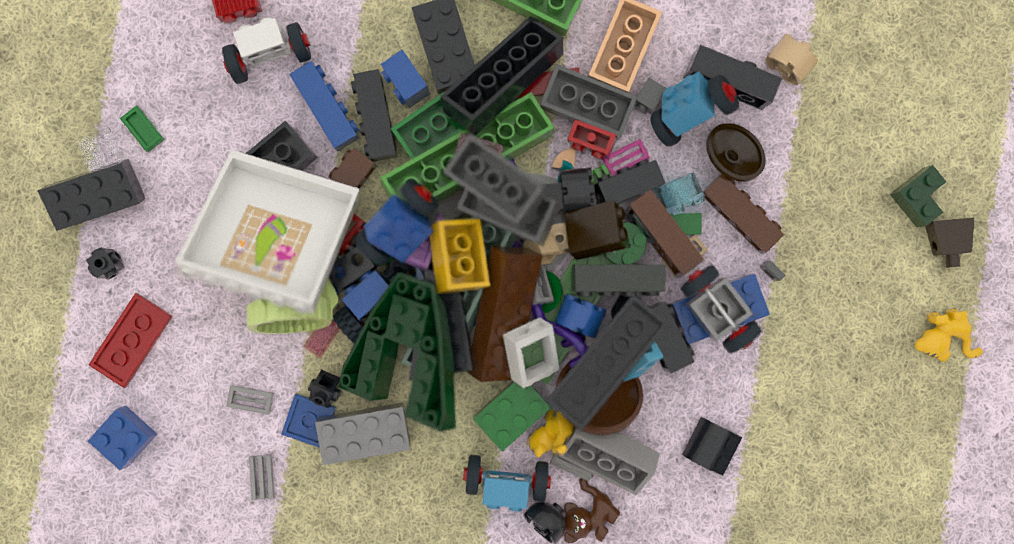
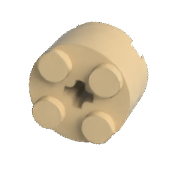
[765,34,818,85]

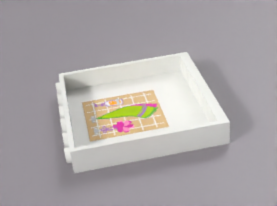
[176,150,360,314]

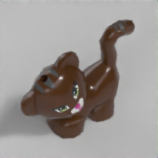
[564,474,620,543]

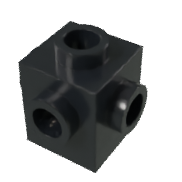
[86,247,124,280]
[308,369,341,409]

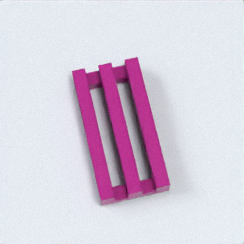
[603,139,650,177]

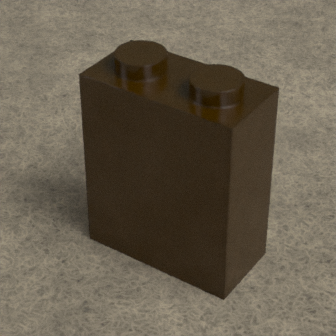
[564,200,628,260]

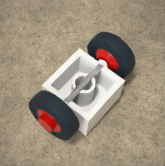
[222,18,311,84]

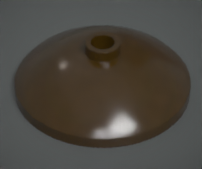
[706,123,766,182]

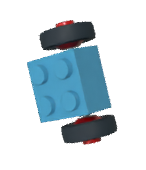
[650,71,739,147]
[463,455,551,512]

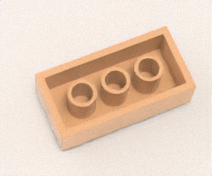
[588,0,662,92]

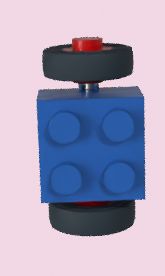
[355,179,439,265]

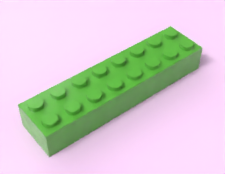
[380,92,555,203]

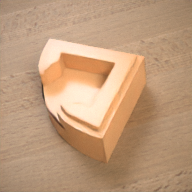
[552,148,576,169]

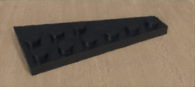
[409,257,474,381]

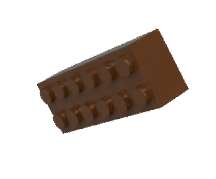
[466,246,543,382]

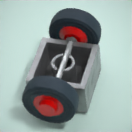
[680,265,762,354]

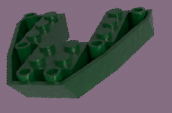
[338,272,456,432]

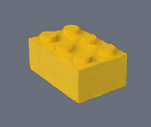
[429,219,490,294]

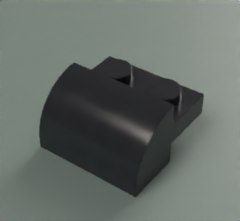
[682,417,742,476]

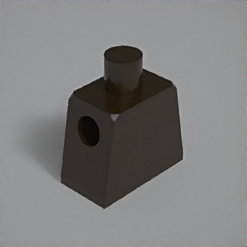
[925,217,974,268]

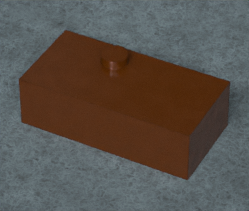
[626,189,704,278]

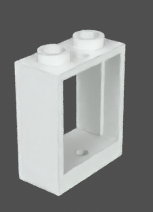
[503,317,560,388]

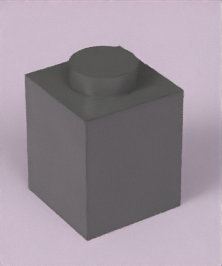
[635,78,667,114]

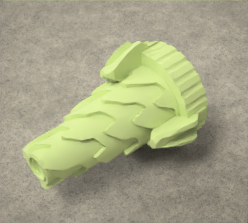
[246,277,339,334]

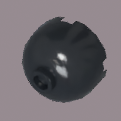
[523,501,566,544]

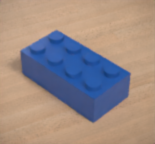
[669,274,770,344]

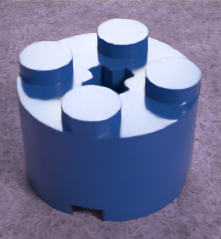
[555,293,606,338]

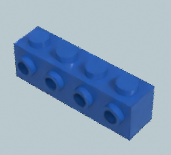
[289,61,360,151]

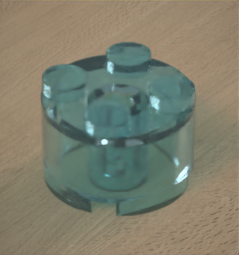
[654,171,704,215]

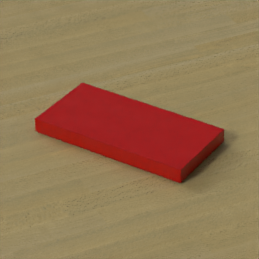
[88,293,173,388]

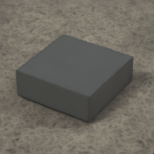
[760,260,786,281]

